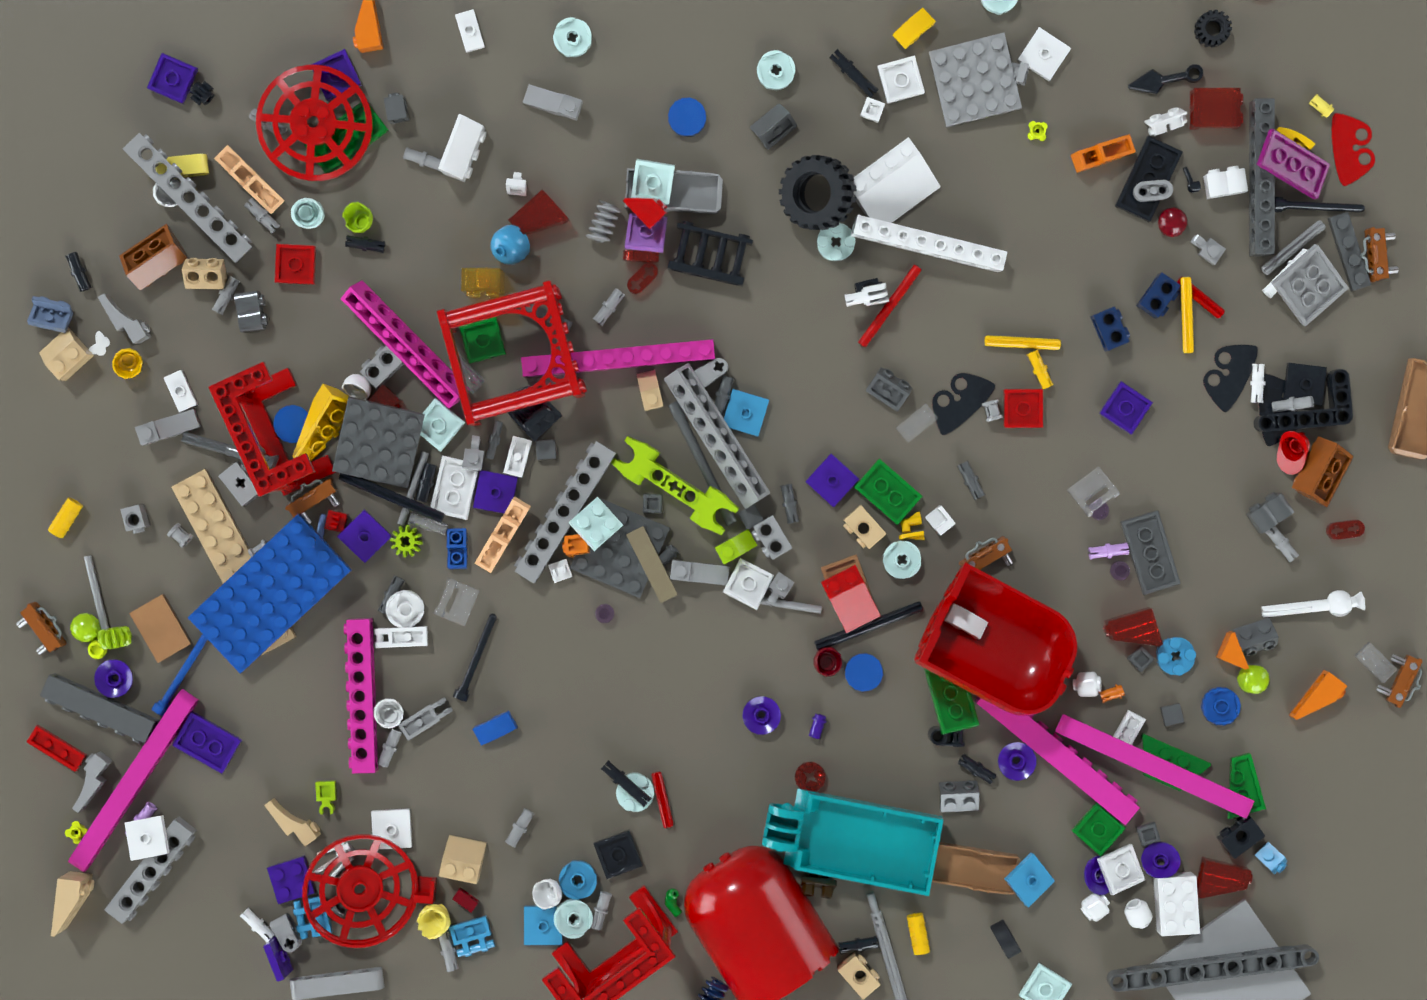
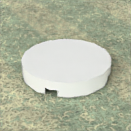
[385,590,424,628]

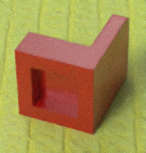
[413,876,437,904]

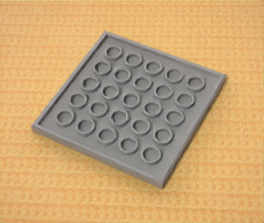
[1151,899,1311,1000]

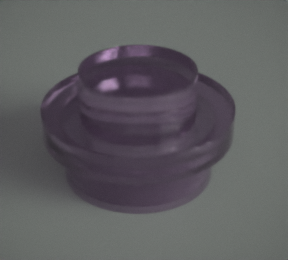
[1089,501,1109,520]
[1110,561,1130,580]
[595,604,614,623]

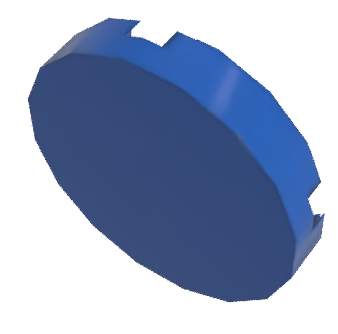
[668,98,706,137]
[273,405,308,443]
[845,653,883,692]
[1201,687,1241,726]

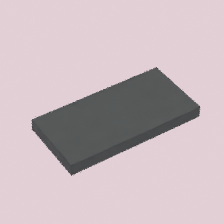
[1120,510,1181,595]

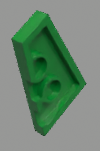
[1227,753,1266,819]

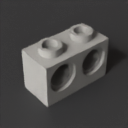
[360,346,404,389]
[752,515,792,560]

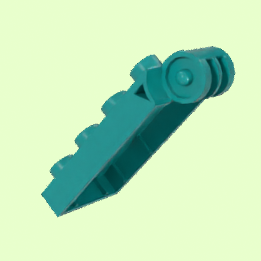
[762,788,944,896]

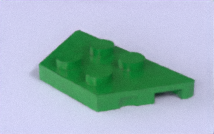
[1141,733,1211,791]

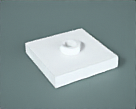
[1017,27,1071,81]
[877,55,925,104]
[723,558,774,610]
[371,808,412,849]
[125,815,170,861]
[1097,844,1145,895]

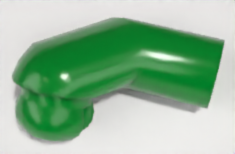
[664,888,682,917]

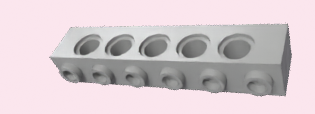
[104,816,197,924]

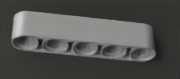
[290,967,385,1000]

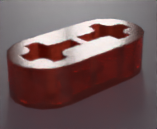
[623,250,660,263]
[627,263,658,294]
[1326,520,1365,540]

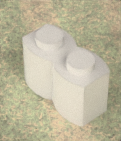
[1203,166,1248,199]

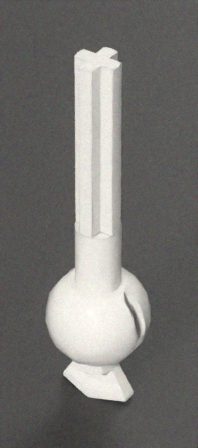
[1261,590,1365,618]

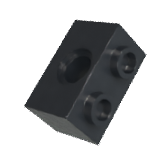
[1217,815,1265,859]

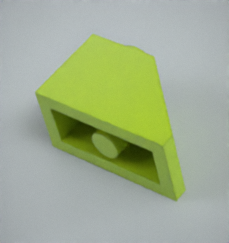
[715,529,758,564]

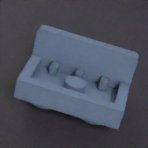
[27,296,73,333]

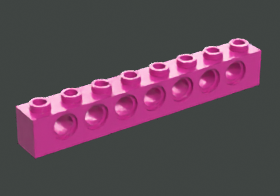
[341,280,470,409]
[344,618,378,774]

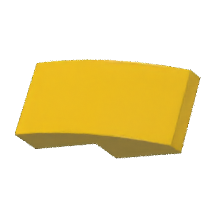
[892,8,936,49]
[1275,127,1315,151]

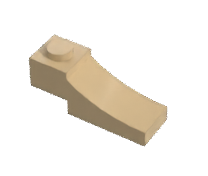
[264,798,321,846]

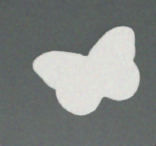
[89,331,110,356]

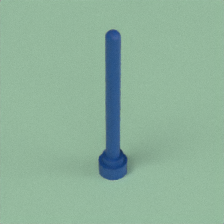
[152,634,208,716]

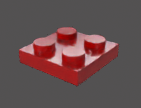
[275,244,316,285]
[1003,389,1043,428]

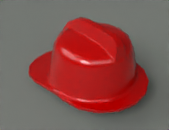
[1277,431,1310,475]

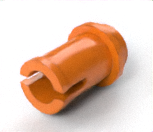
[1099,684,1125,703]

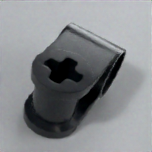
[928,726,965,747]

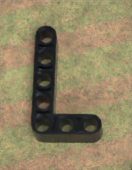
[1254,369,1353,432]

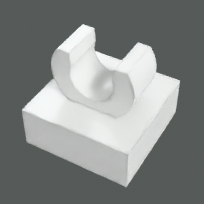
[506,172,527,196]
[548,558,573,583]

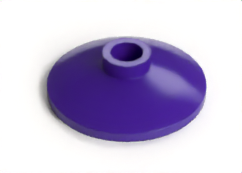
[94,659,133,698]
[742,696,781,735]
[998,742,1036,781]
[1141,842,1181,878]
[1084,856,1109,895]

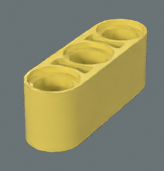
[156,154,209,179]

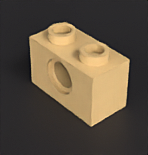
[843,505,886,549]
[837,952,880,1000]

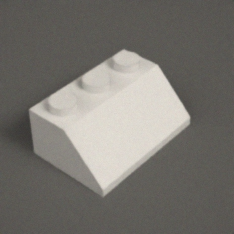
[438,114,487,182]

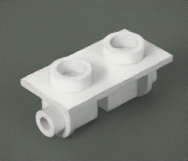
[1144,107,1187,136]

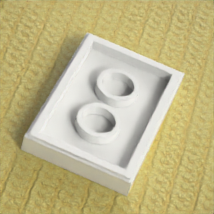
[431,455,479,520]

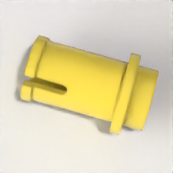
[1308,94,1334,118]

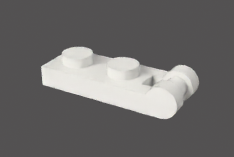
[374,626,428,648]

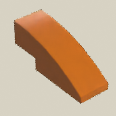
[1071,134,1136,173]

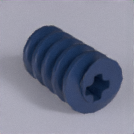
[698,977,729,1000]

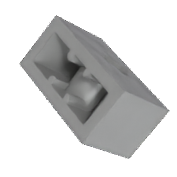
[218,462,258,506]

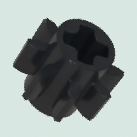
[190,81,214,106]

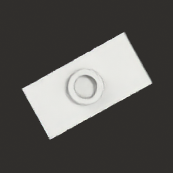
[455,9,485,53]
[164,370,198,413]
[1113,710,1146,745]

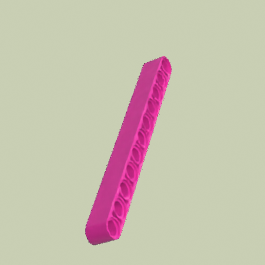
[68,689,199,873]
[1055,714,1255,819]

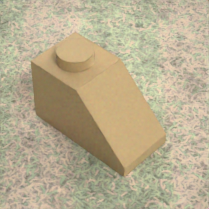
[637,370,664,411]

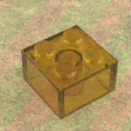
[461,268,505,299]

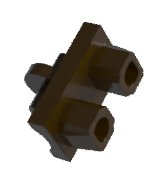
[800,873,837,899]

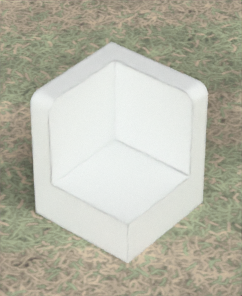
[925,505,956,535]

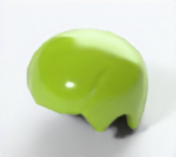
[342,202,373,233]
[70,613,101,642]
[1237,665,1270,694]

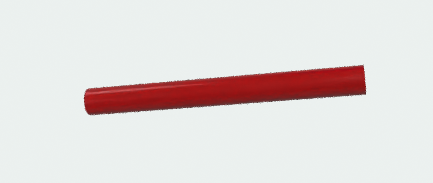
[858,265,922,348]

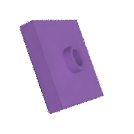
[625,213,667,253]

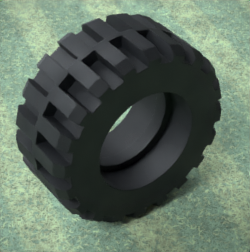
[779,155,857,230]

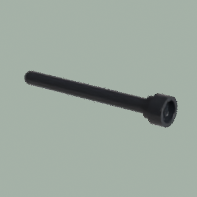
[1275,197,1365,212]
[453,613,497,702]

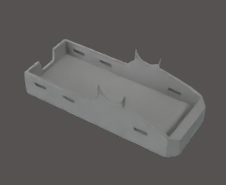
[625,168,723,214]

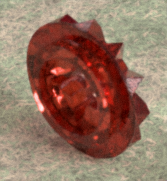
[795,761,825,792]

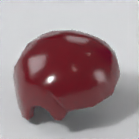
[1158,207,1188,237]
[813,647,842,677]

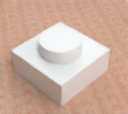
[860,97,885,123]

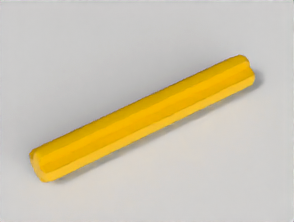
[1180,277,1194,353]
[984,335,1061,350]

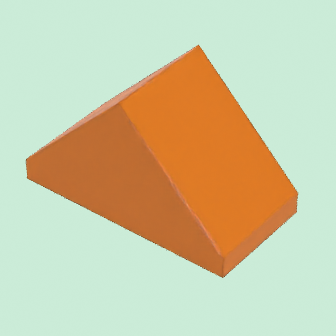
[1216,631,1249,670]

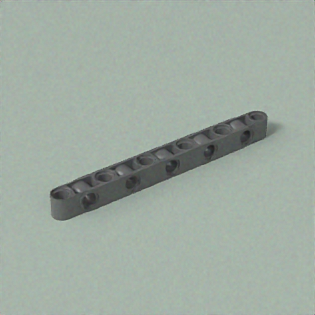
[1106,944,1319,992]

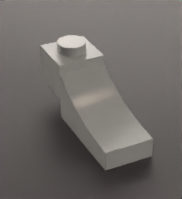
[523,84,583,121]
[98,293,151,345]
[135,409,201,446]
[670,560,730,585]
[72,751,113,813]

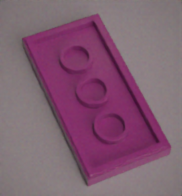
[1256,129,1330,200]

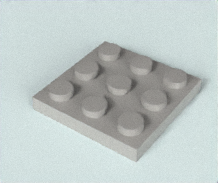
[1271,244,1349,326]

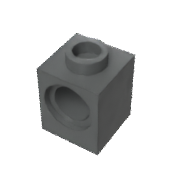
[383,93,410,124]

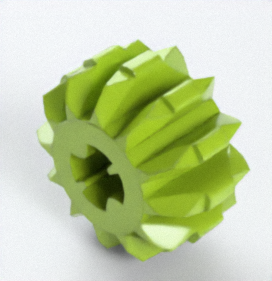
[390,525,423,558]
[97,626,132,649]

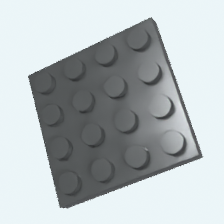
[332,396,425,488]
[570,498,670,598]

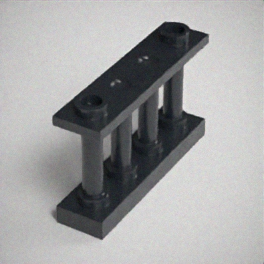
[668,221,753,287]

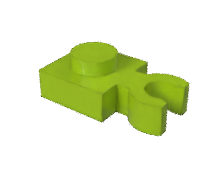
[315,780,337,815]

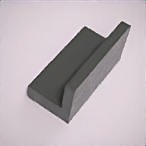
[750,104,798,150]

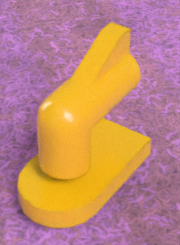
[899,512,925,541]

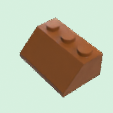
[119,224,188,290]
[1292,436,1354,507]

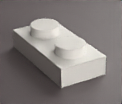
[503,436,532,478]

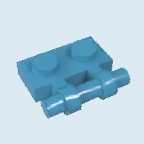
[293,896,333,939]
[449,915,495,957]

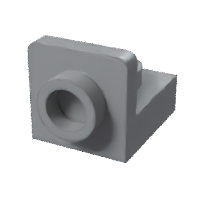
[1012,62,1030,86]

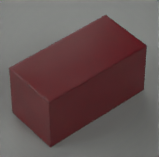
[452,887,479,913]

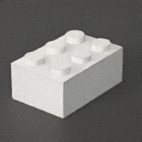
[1153,872,1200,936]

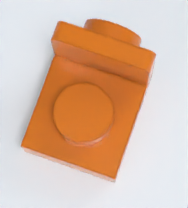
[562,534,590,557]

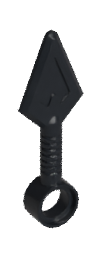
[1128,64,1203,94]

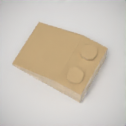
[51,871,94,937]

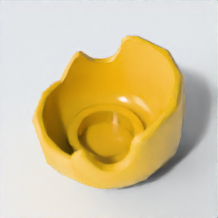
[112,348,142,379]

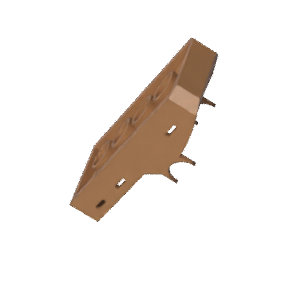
[1388,358,1427,460]
[932,842,1021,895]

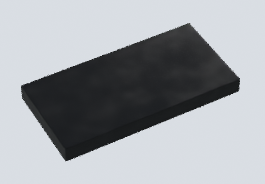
[1115,136,1183,222]

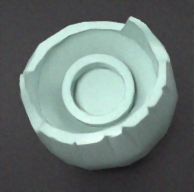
[291,198,325,229]

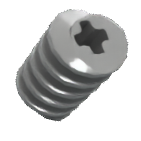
[586,200,621,243]

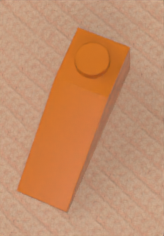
[353,0,384,53]
[1289,670,1347,720]

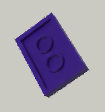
[172,711,242,774]

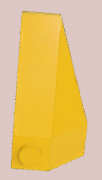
[292,384,349,461]

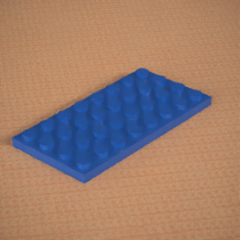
[188,513,352,674]

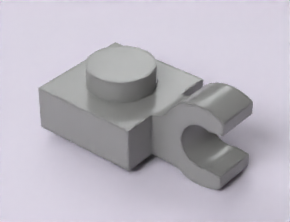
[1190,234,1226,265]
[462,435,484,471]
[765,572,795,607]

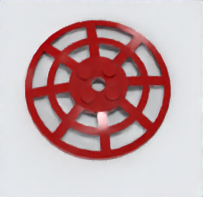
[256,65,373,181]
[302,834,419,948]

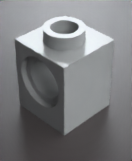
[120,504,150,534]

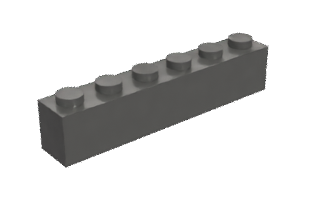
[40,673,159,744]

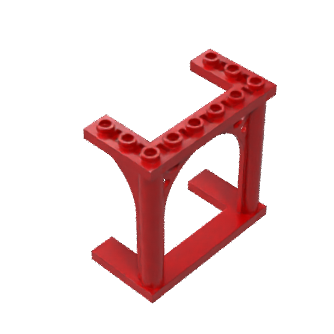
[437,280,587,426]
[208,362,336,497]
[542,885,678,1000]

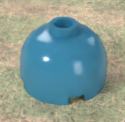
[490,225,530,265]

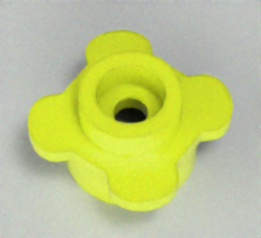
[1027,121,1048,141]
[65,821,88,844]

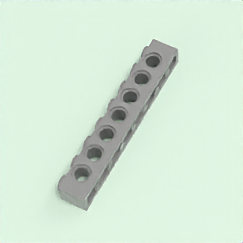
[122,133,252,263]
[664,363,770,509]
[514,441,617,583]

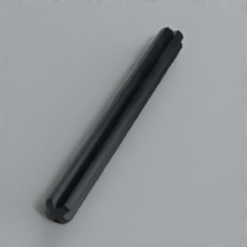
[338,473,445,522]
[814,601,923,651]

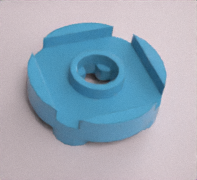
[1156,637,1196,676]
[559,860,597,900]

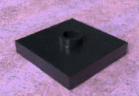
[1283,363,1327,406]
[593,829,643,879]

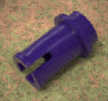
[809,713,827,739]

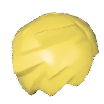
[417,904,451,939]

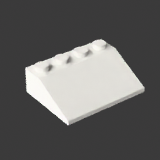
[852,137,941,223]

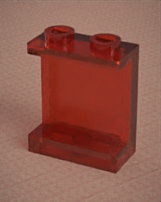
[1190,88,1243,130]

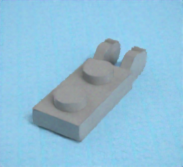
[398,697,453,741]

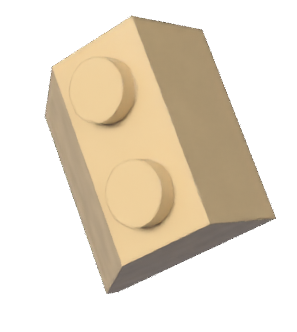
[39,327,94,381]
[439,835,487,884]

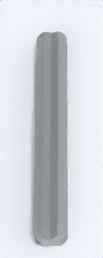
[1261,220,1326,275]

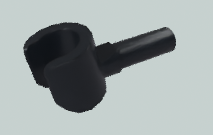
[1183,167,1201,193]

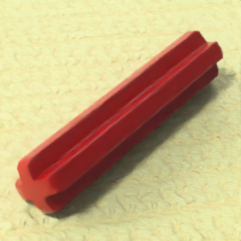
[1176,277,1225,319]
[651,772,674,828]

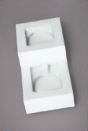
[944,603,988,639]

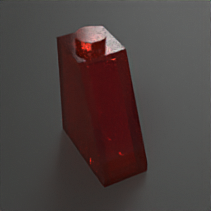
[508,189,569,235]
[1103,607,1163,646]
[1197,857,1253,899]

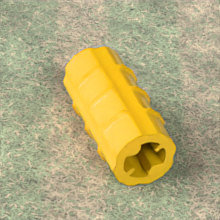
[48,497,83,538]
[907,913,930,955]

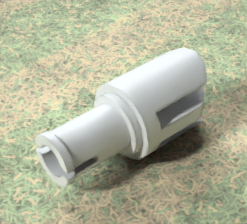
[845,283,889,307]

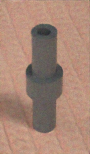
[486,421,503,459]

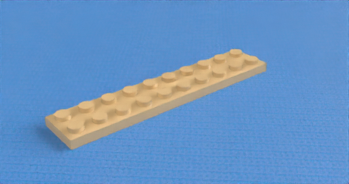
[171,469,296,655]

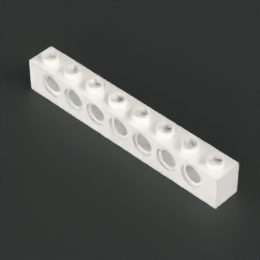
[851,215,1007,272]

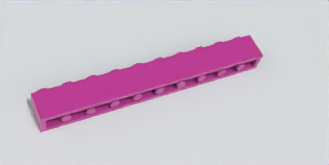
[521,339,715,378]
[975,697,1140,825]

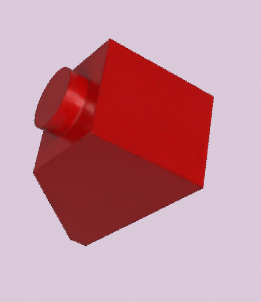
[623,198,668,229]

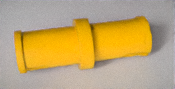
[1027,349,1054,389]

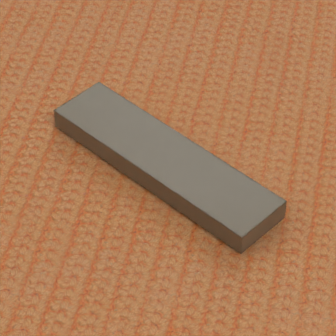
[626,526,678,603]

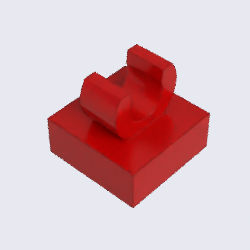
[324,510,349,532]

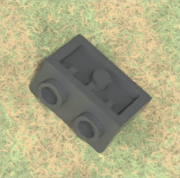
[865,367,912,412]

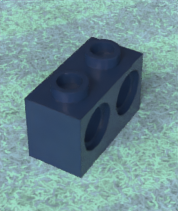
[1136,272,1181,319]
[1090,306,1130,352]

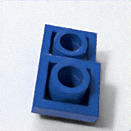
[447,528,467,569]
[472,711,517,745]

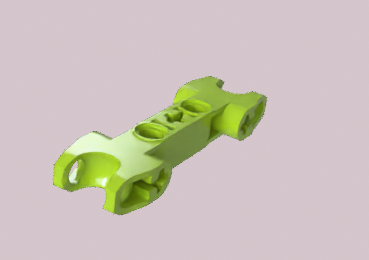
[611,436,739,535]

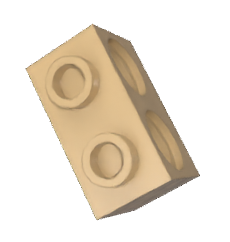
[182,258,227,289]

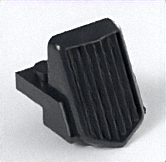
[508,386,562,442]

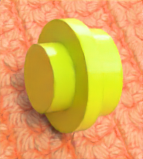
[88,640,108,659]

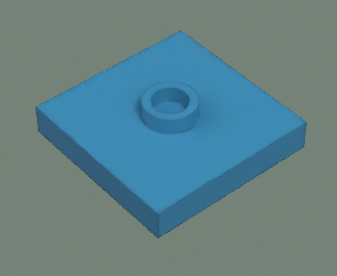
[724,389,769,436]
[1004,852,1055,907]
[524,906,563,945]

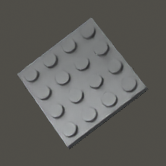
[929,32,1022,128]

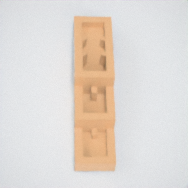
[214,144,285,214]
[475,497,531,573]

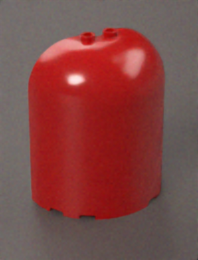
[914,562,1077,716]
[684,846,839,1000]

